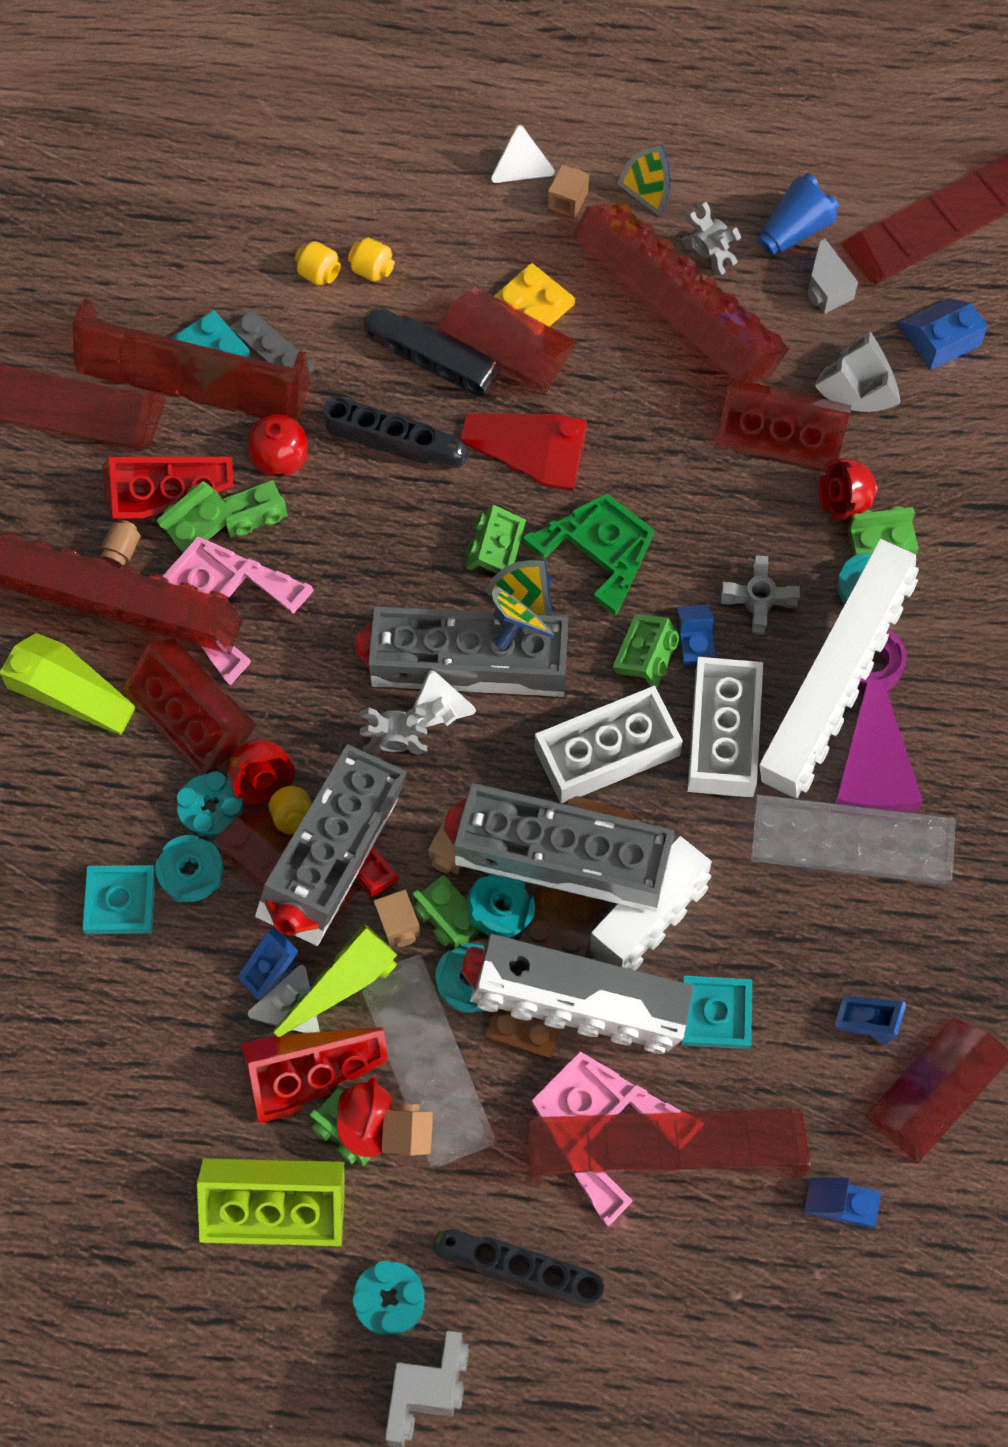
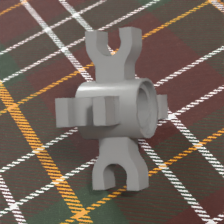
[681,201,741,275]
[721,555,800,635]
[360,707,427,755]

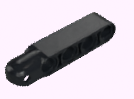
[364,307,501,397]
[323,397,469,468]
[433,1229,604,1309]

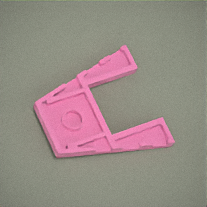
[156,537,314,686]
[531,1052,705,1228]

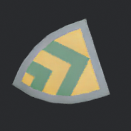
[617,144,671,217]
[485,560,553,616]
[490,587,554,650]

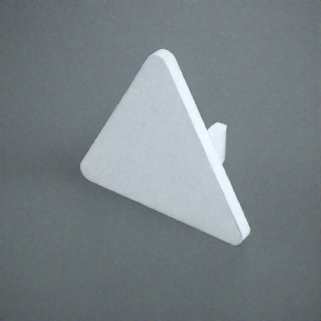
[491,125,555,183]
[413,670,476,727]
[248,965,320,1033]

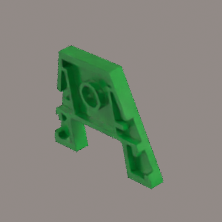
[523,493,654,616]

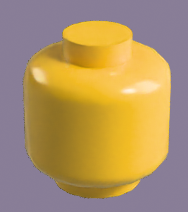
[348,238,394,282]
[295,241,341,286]
[269,786,312,835]

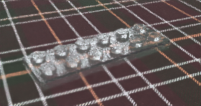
[750,795,956,885]
[361,954,496,1170]

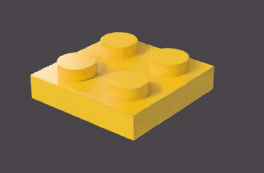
[491,263,575,341]

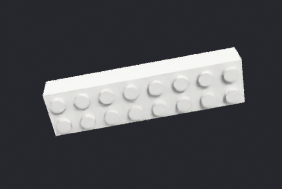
[759,539,919,799]

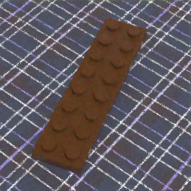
[485,796,633,1061]

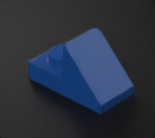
[676,605,716,667]
[237,928,299,1001]
[834,995,906,1045]
[804,1177,881,1229]

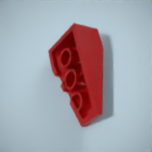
[460,413,587,491]
[102,457,234,520]
[240,1027,388,1123]

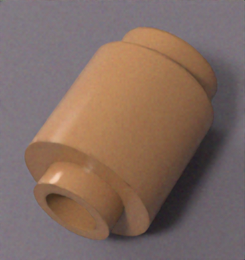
[100,520,141,569]

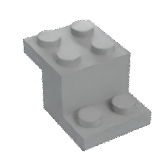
[386,1331,469,1447]

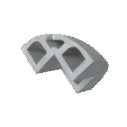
[815,331,900,412]

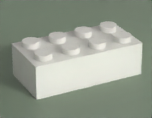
[687,657,763,797]
[535,686,683,804]
[589,836,712,970]

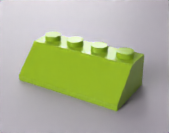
[197,1158,345,1246]

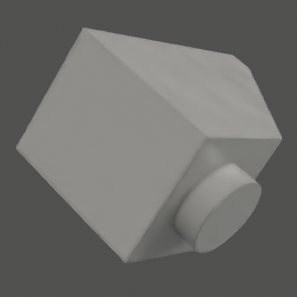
[808,239,858,314]

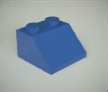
[898,298,988,370]

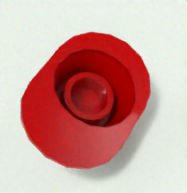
[337,1077,393,1157]

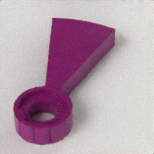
[834,630,923,815]

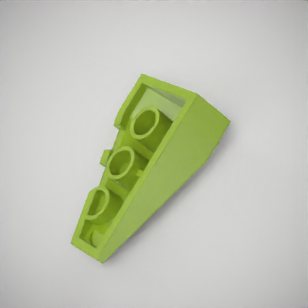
[0,633,136,735]
[274,923,397,1037]

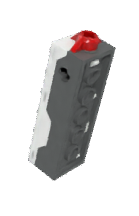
[356,606,568,697]
[255,744,407,946]
[444,783,675,912]
[461,934,694,1054]

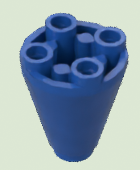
[757,173,839,255]

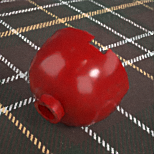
[247,414,308,477]
[818,458,877,521]
[227,739,295,805]

